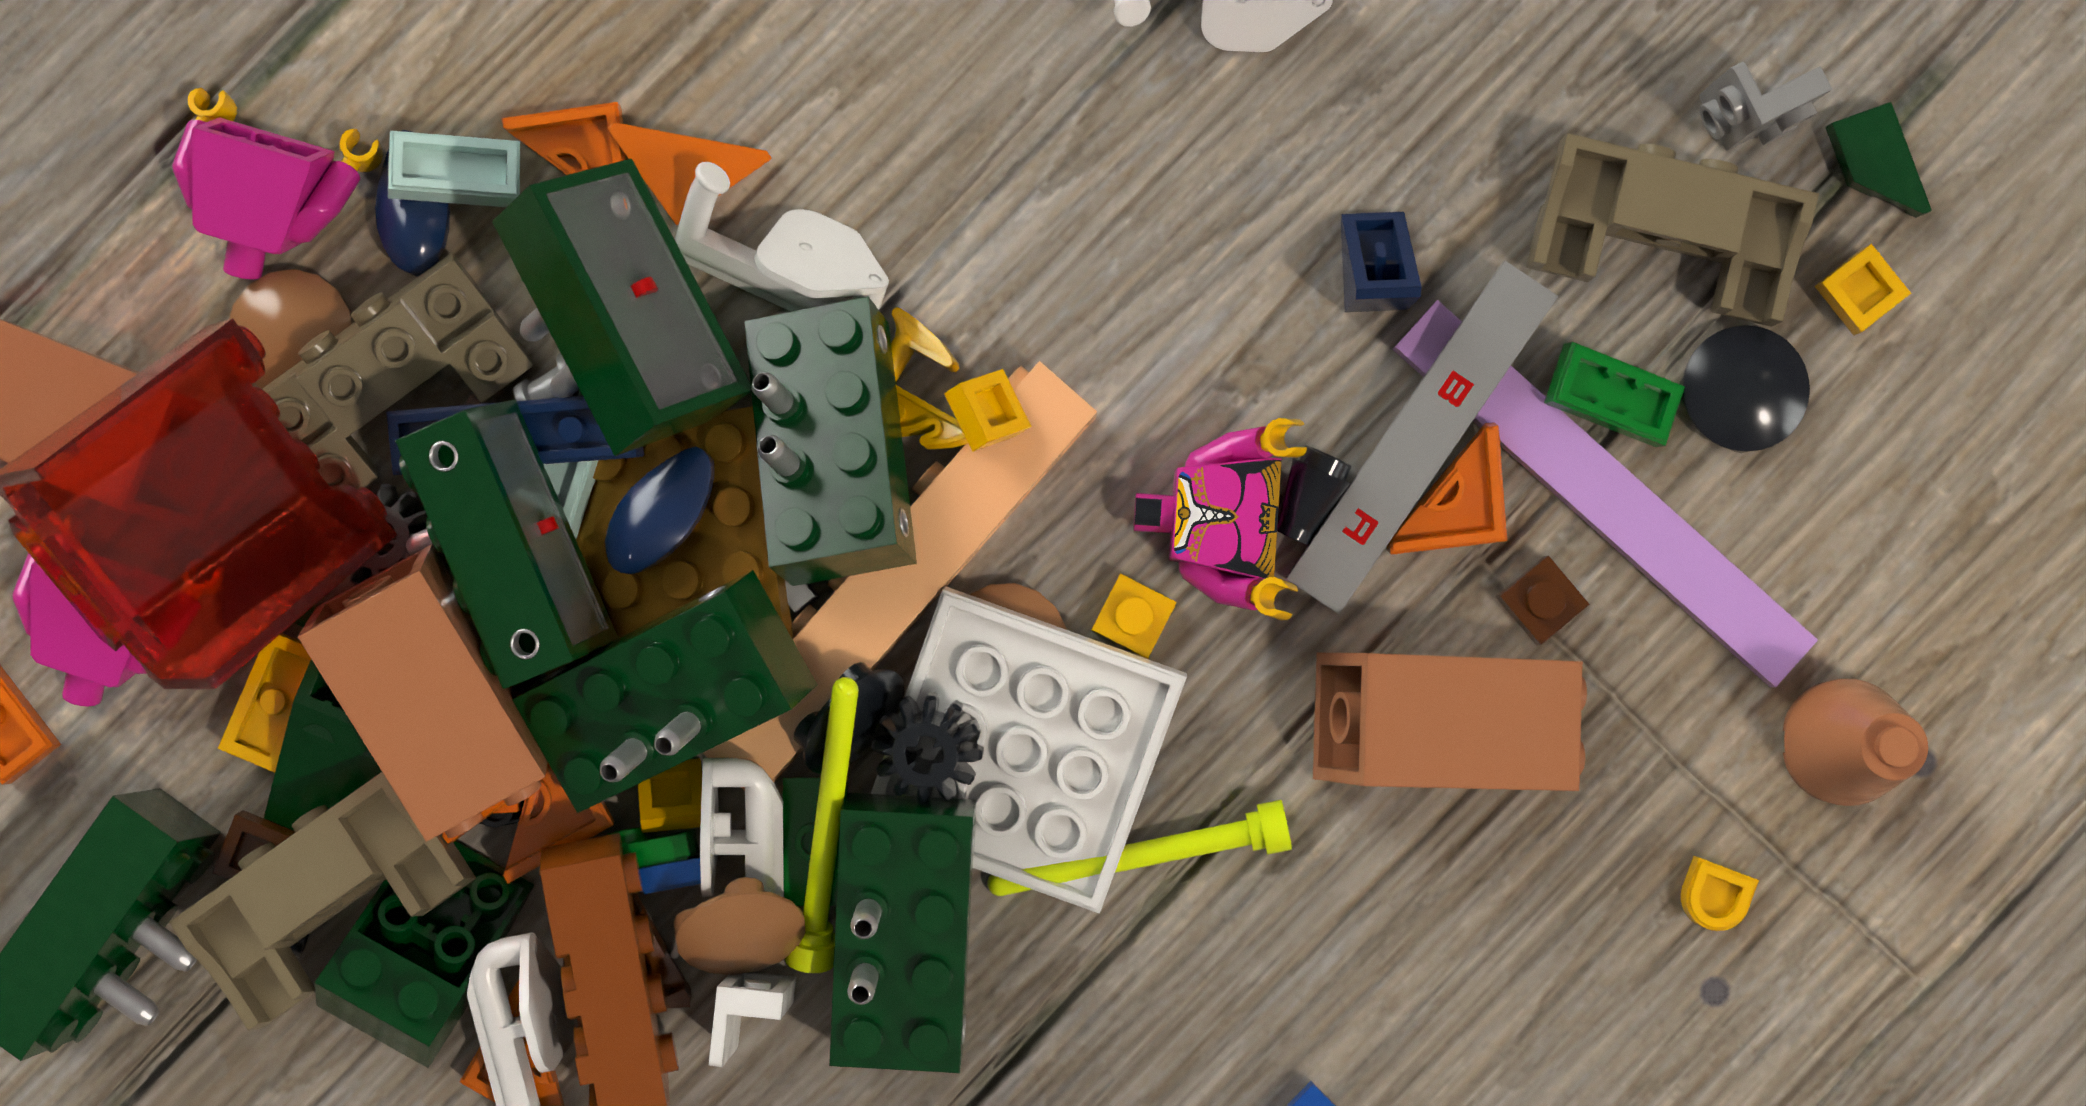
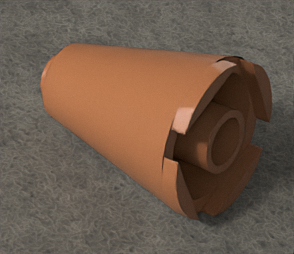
[1783,679,1928,806]

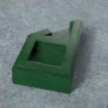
[1825,102,1932,218]

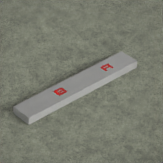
[1286,261,1558,614]

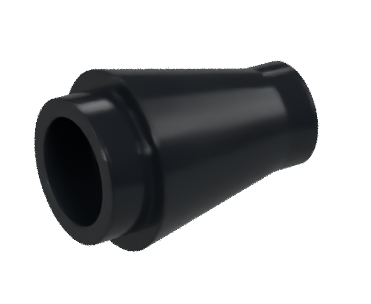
[1277,445,1352,545]

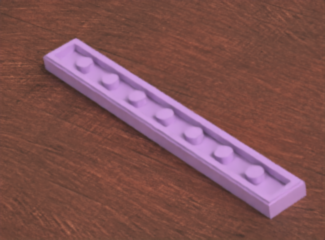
[1392,300,1818,687]

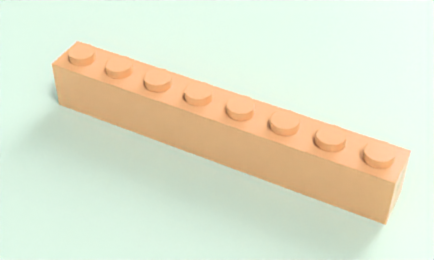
[703,361,1097,791]

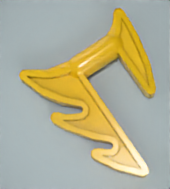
[891,307,968,449]

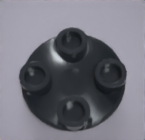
[1679,325,1810,453]
[794,662,905,774]

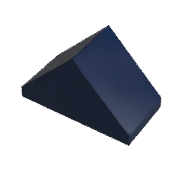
[1341,212,1422,312]

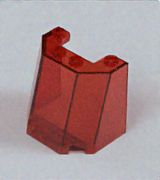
[0,318,397,690]

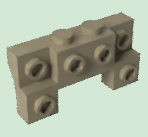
[1526,133,1819,327]
[243,253,534,515]
[169,772,476,1031]

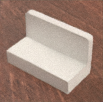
[709,972,797,1067]

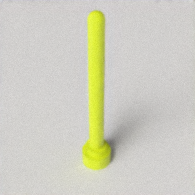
[784,677,859,973]
[987,800,1292,896]

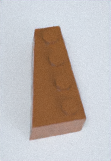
[539,833,679,1106]

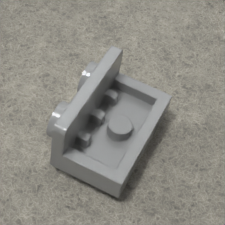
[1699,62,1832,151]

